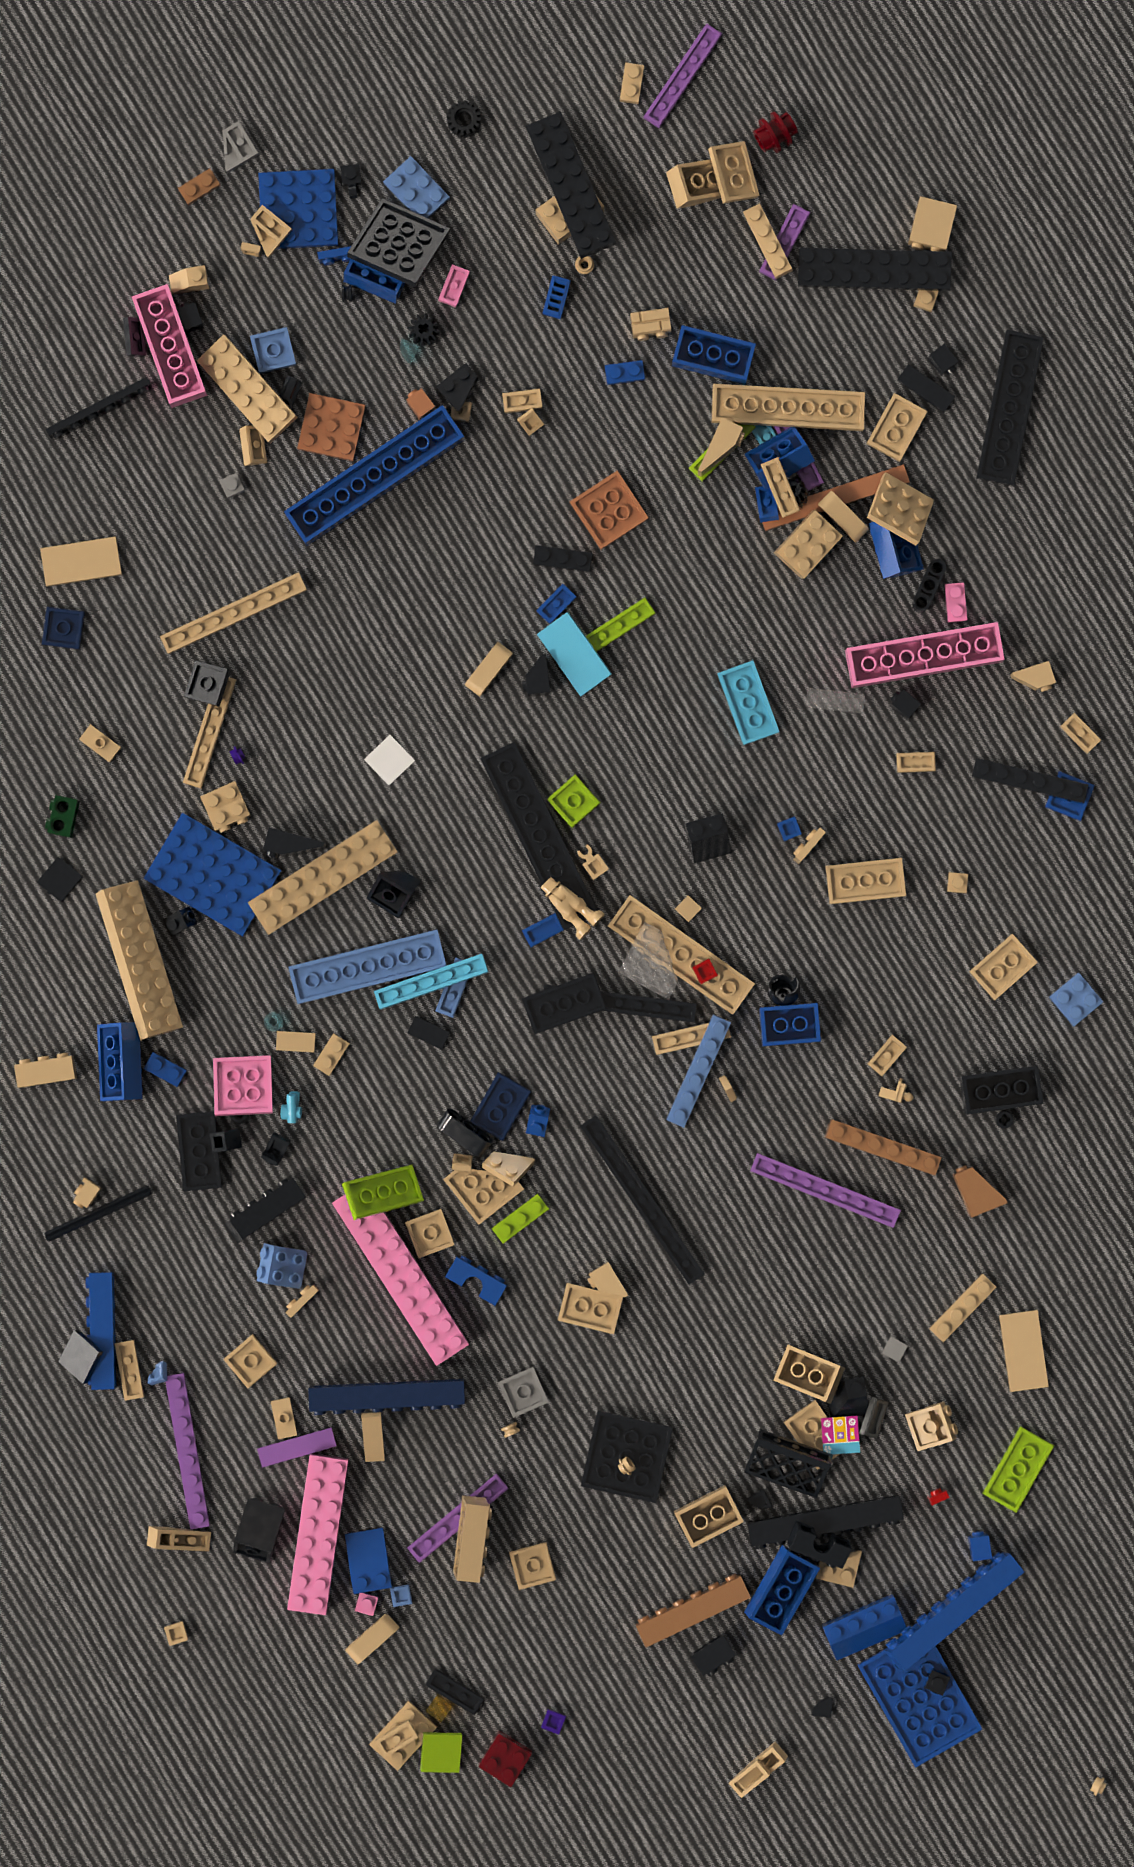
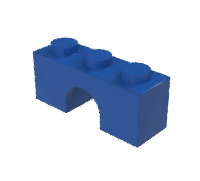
[445,1255,507,1306]

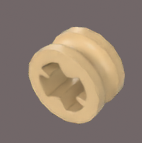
[501,1422,520,1438]

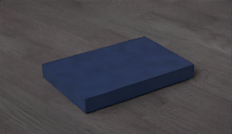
[470,1072,531,1141]

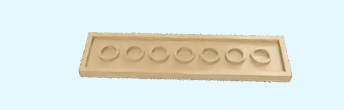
[711,384,865,431]
[248,820,397,935]
[608,895,755,1015]

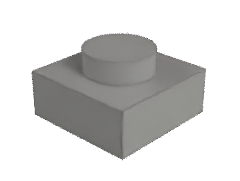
[220,473,245,499]

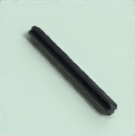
[44,1186,152,1242]

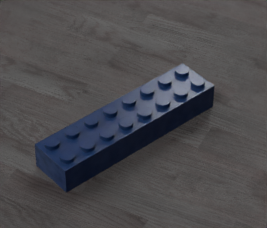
[308,1379,466,1415]

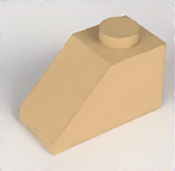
[169,265,209,295]
[1010,661,1056,692]
[587,1262,628,1297]

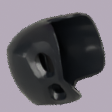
[768,975,800,1006]

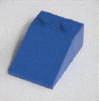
[345,1527,393,1594]

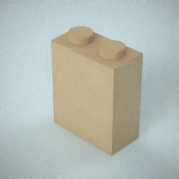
[908,196,957,252]

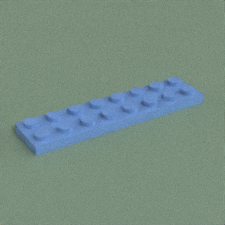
[288,930,446,1004]

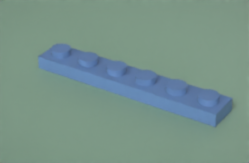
[666,1014,731,1127]

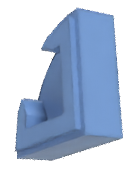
[148,1361,167,1385]

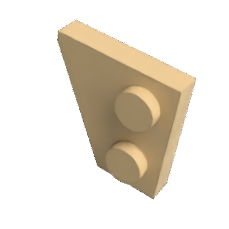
[250,205,292,258]
[482,1151,535,1187]
[815,1550,862,1588]

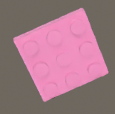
[213,1055,273,1116]

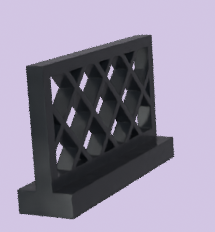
[744,1429,833,1498]

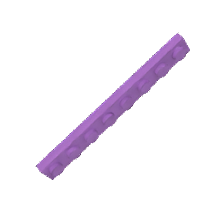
[750,1153,901,1228]
[165,1373,210,1530]

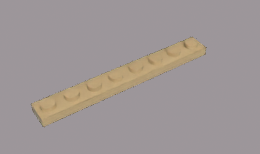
[160,572,307,655]

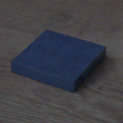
[42,607,85,650]

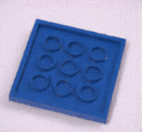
[258,169,338,250]

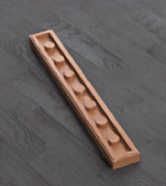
[762,464,910,531]

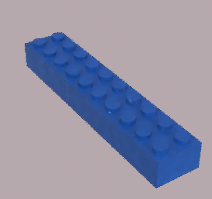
[284,405,465,546]

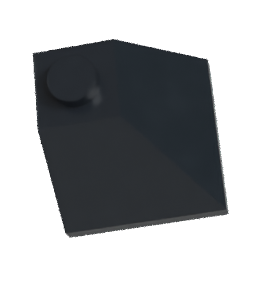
[366,871,421,918]
[828,1375,868,1418]

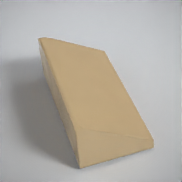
[240,426,267,466]

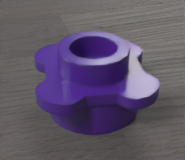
[229,746,245,765]

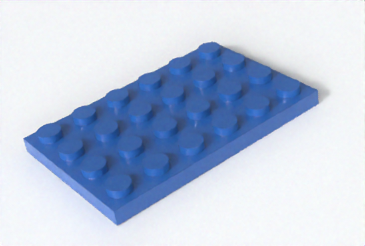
[143,813,281,937]
[857,1646,982,1768]

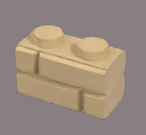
[630,308,671,341]

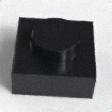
[924,1669,950,1696]

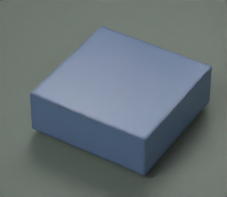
[390,1584,412,1607]

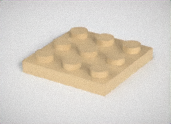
[867,472,934,546]

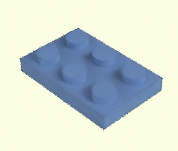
[383,156,450,219]

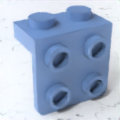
[257,1243,307,1289]

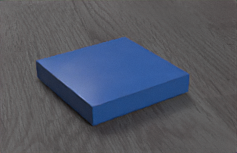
[1045,771,1095,821]

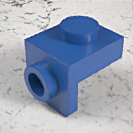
[526,1105,550,1137]

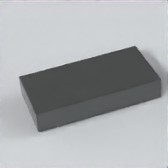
[859,1396,889,1439]

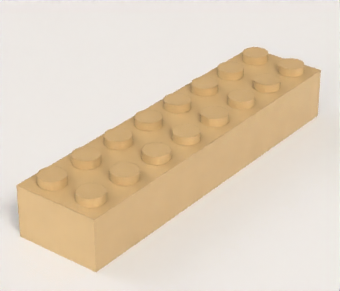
[96,880,183,1040]

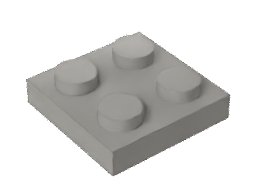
[498,1367,549,1418]

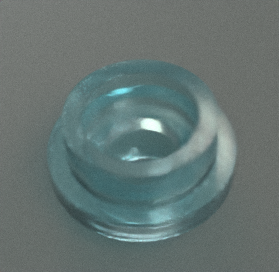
[264,1012,283,1031]

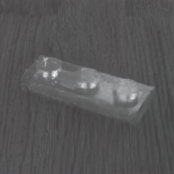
[805,688,865,714]

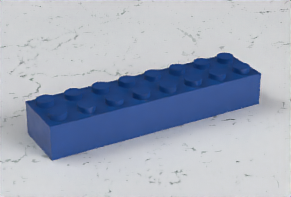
[884,1552,1024,1671]

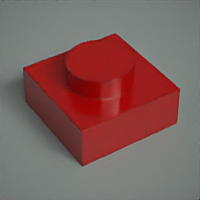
[692,959,718,984]
[927,1488,950,1506]

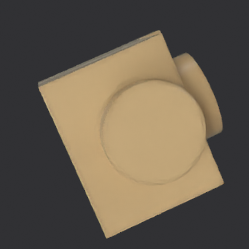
[73,1178,102,1209]

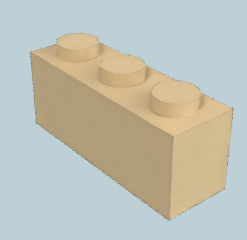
[14,1053,77,1088]

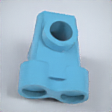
[280,1091,302,1123]

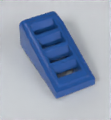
[542,275,571,320]

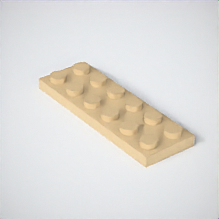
[197,334,298,444]

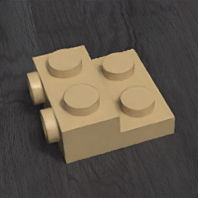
[200,781,251,833]
[905,1401,958,1451]

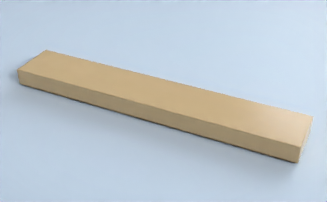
[183,677,237,789]

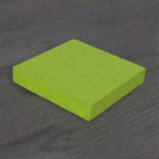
[547,775,601,828]
[420,1732,462,1773]

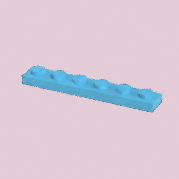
[374,954,489,1010]

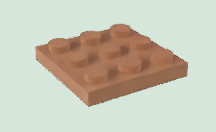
[297,393,366,462]
[569,471,649,550]

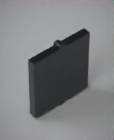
[37,857,83,902]

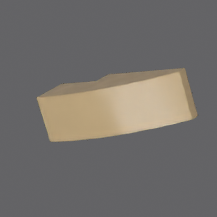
[729,1741,788,1798]

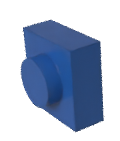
[777,816,802,841]

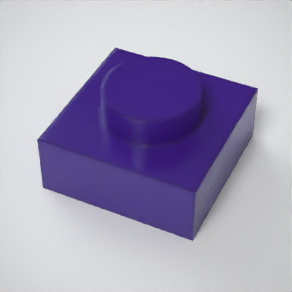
[541,1709,566,1735]

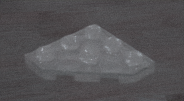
[618,922,678,1000]

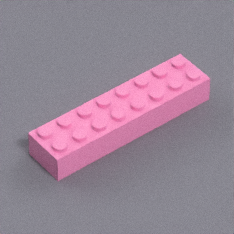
[845,622,1005,688]
[287,1453,349,1615]

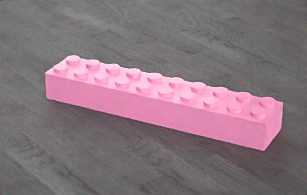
[332,1195,469,1366]

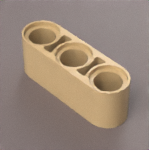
[818,491,869,543]
[465,642,513,697]
[345,1613,400,1665]

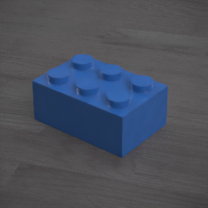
[759,1003,821,1047]

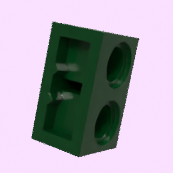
[45,795,80,839]

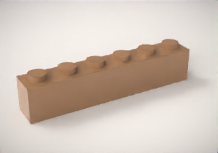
[824,1119,942,1175]
[635,1574,751,1647]

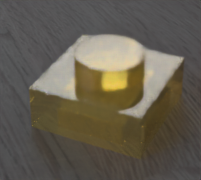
[426,1695,453,1722]

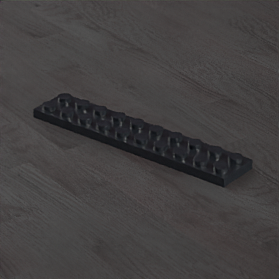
[480,742,597,930]

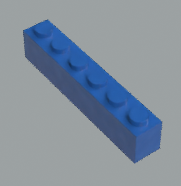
[86,1272,117,1390]

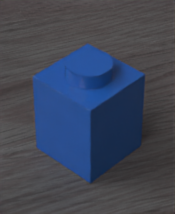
[968,1531,992,1561]

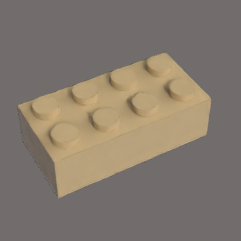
[453,1495,492,1583]

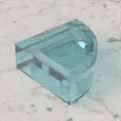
[400,339,419,364]

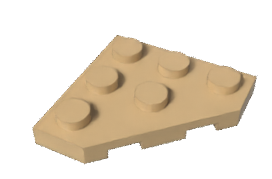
[443,1169,524,1225]

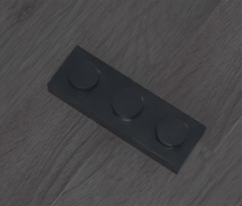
[533,545,592,572]

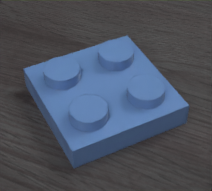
[250,327,296,374]
[1049,972,1103,1027]

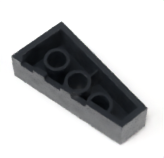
[225,1178,306,1244]

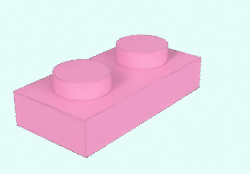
[438,264,470,308]
[944,582,967,623]

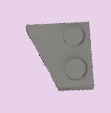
[222,121,259,173]

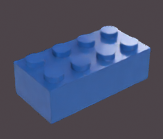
[672,325,756,385]
[744,1545,820,1635]

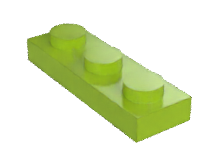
[491,1194,549,1243]

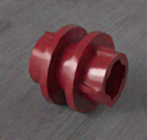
[753,111,798,153]

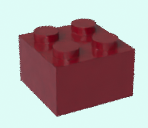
[478,1730,532,1787]

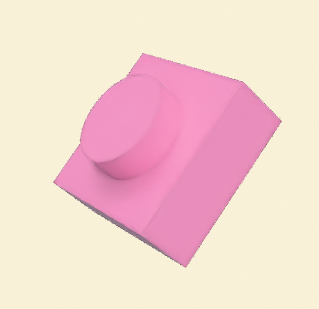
[355,1593,378,1616]

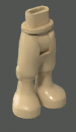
[541,877,605,940]

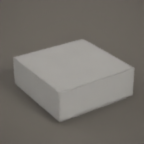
[882,1336,908,1362]

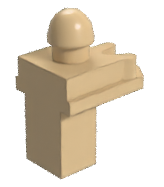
[879,1078,914,1103]

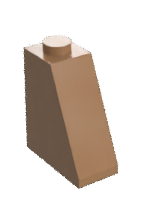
[952,1165,1007,1218]

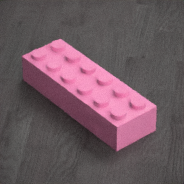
[132,284,207,408]

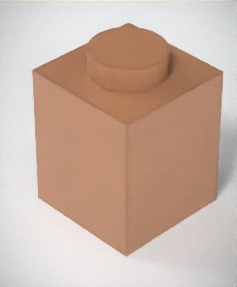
[406,388,436,420]

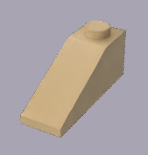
[147,1526,211,1551]

